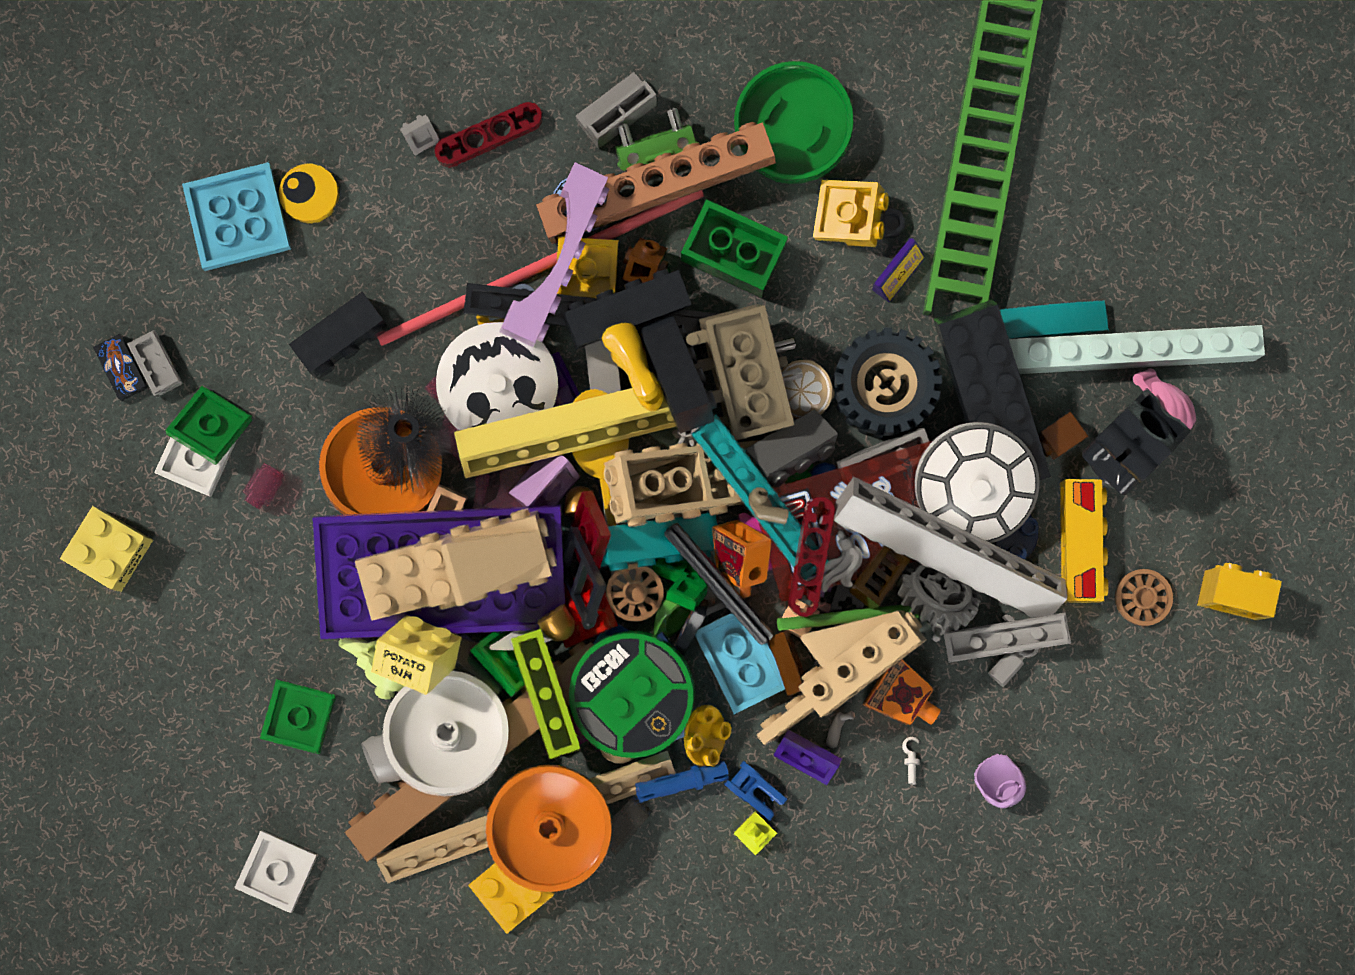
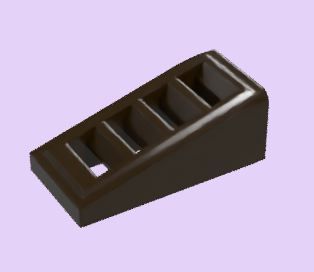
[849,545,912,609]

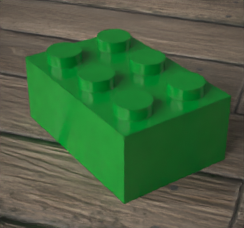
[681,199,788,298]

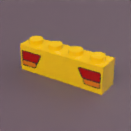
[1060,479,1109,603]

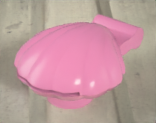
[1133,368,1196,430]

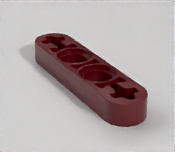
[434,102,543,168]
[788,497,835,617]

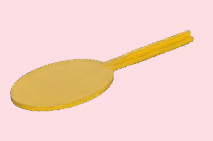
[572,389,629,526]

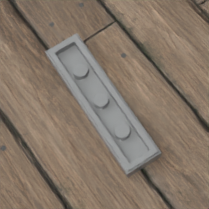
[944,612,1071,663]

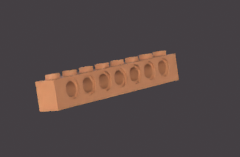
[536,122,776,244]

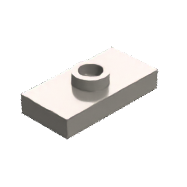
[127,330,183,397]

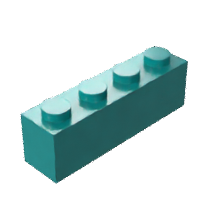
[600,513,717,571]

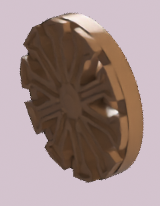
[606,564,664,622]
[1115,569,1173,626]

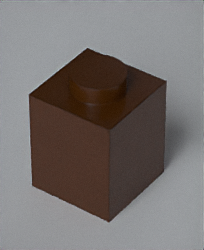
[1038,412,1088,460]

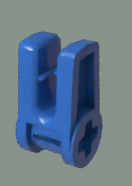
[724,761,787,821]

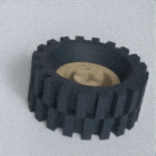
[832,328,942,439]

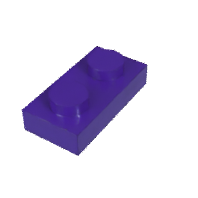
[773,730,842,785]

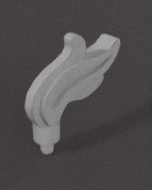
[821,531,863,592]

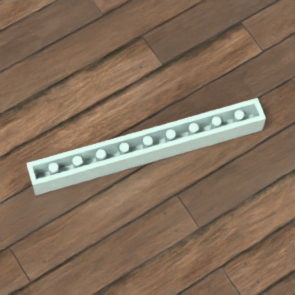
[1009,325,1265,374]

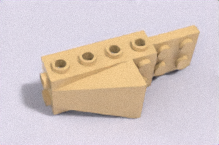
[604,440,787,527]
[355,509,557,621]
[757,611,926,745]

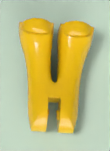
[602,323,663,411]

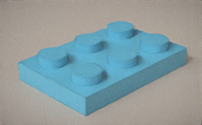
[695,613,785,714]

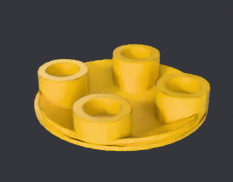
[684,705,731,766]

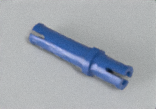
[635,761,729,803]

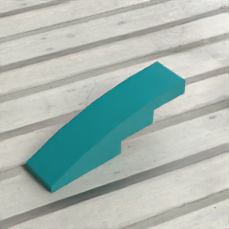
[1000,300,1109,339]

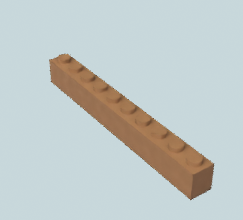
[345,642,594,862]

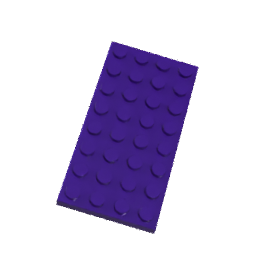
[313,505,566,639]

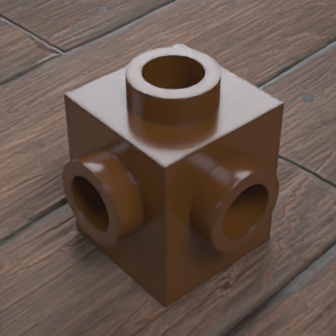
[623,238,669,283]

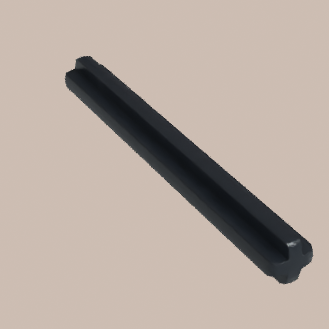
[664,523,774,645]

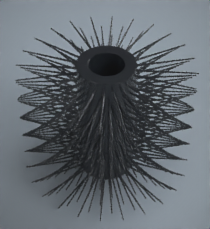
[356,385,451,493]

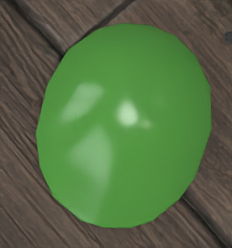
[653,599,691,638]

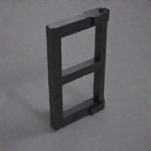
[563,527,606,629]

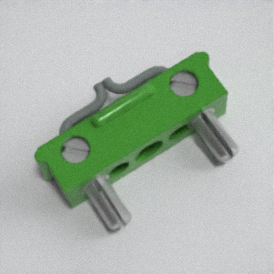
[615,108,698,171]

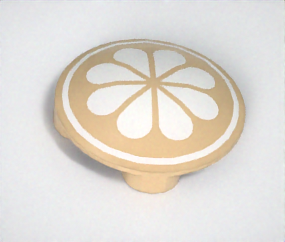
[781,360,835,419]

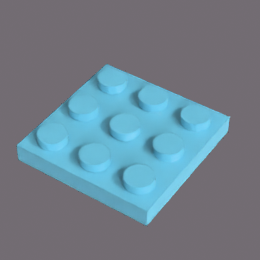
[182,162,291,271]

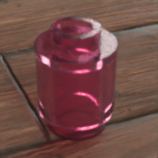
[242,463,284,510]

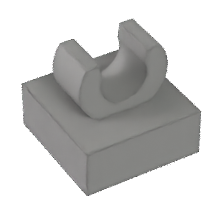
[400,114,440,155]

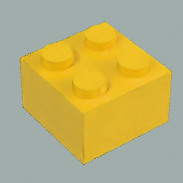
[1197,563,1282,620]

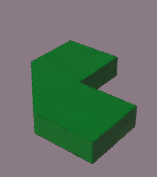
[652,558,708,611]

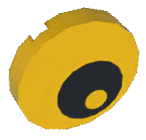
[279,163,339,224]

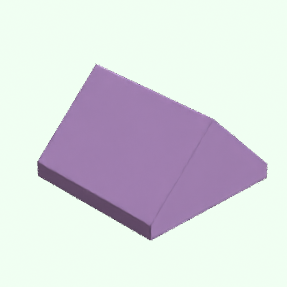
[509,455,580,508]

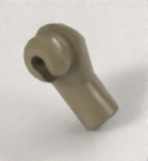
[748,487,788,525]

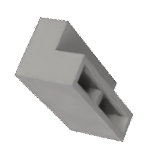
[576,72,657,149]

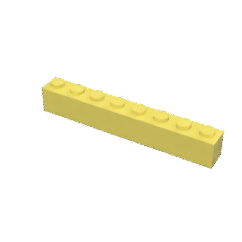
[454,388,676,478]

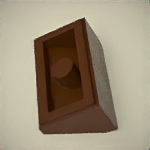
[769,631,805,696]

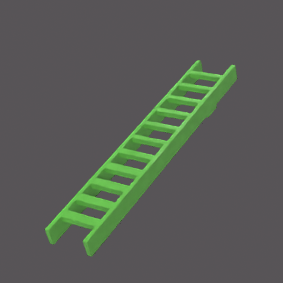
[923,0,1043,315]

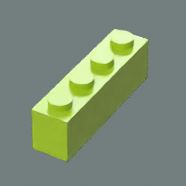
[511,629,580,759]

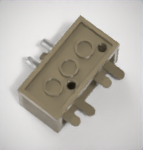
[686,304,803,440]

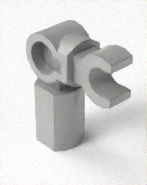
[988,614,1039,687]

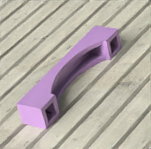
[499,162,609,347]

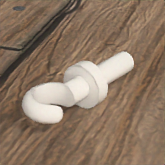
[902,737,920,785]

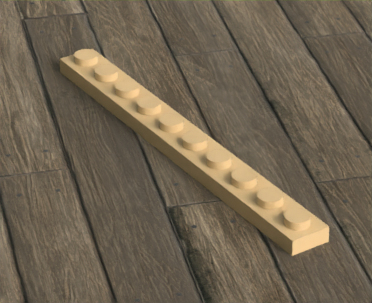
[376,751,676,883]

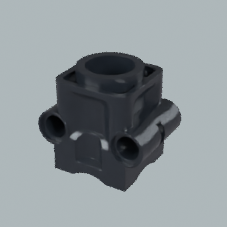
[1082,388,1191,495]

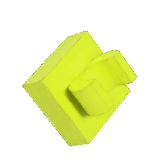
[734,811,777,855]

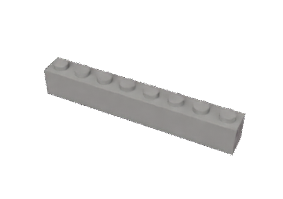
[834,477,1067,618]

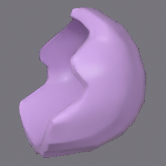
[974,754,1026,808]

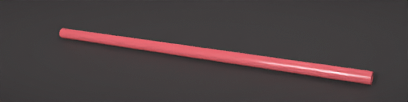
[377,190,704,346]

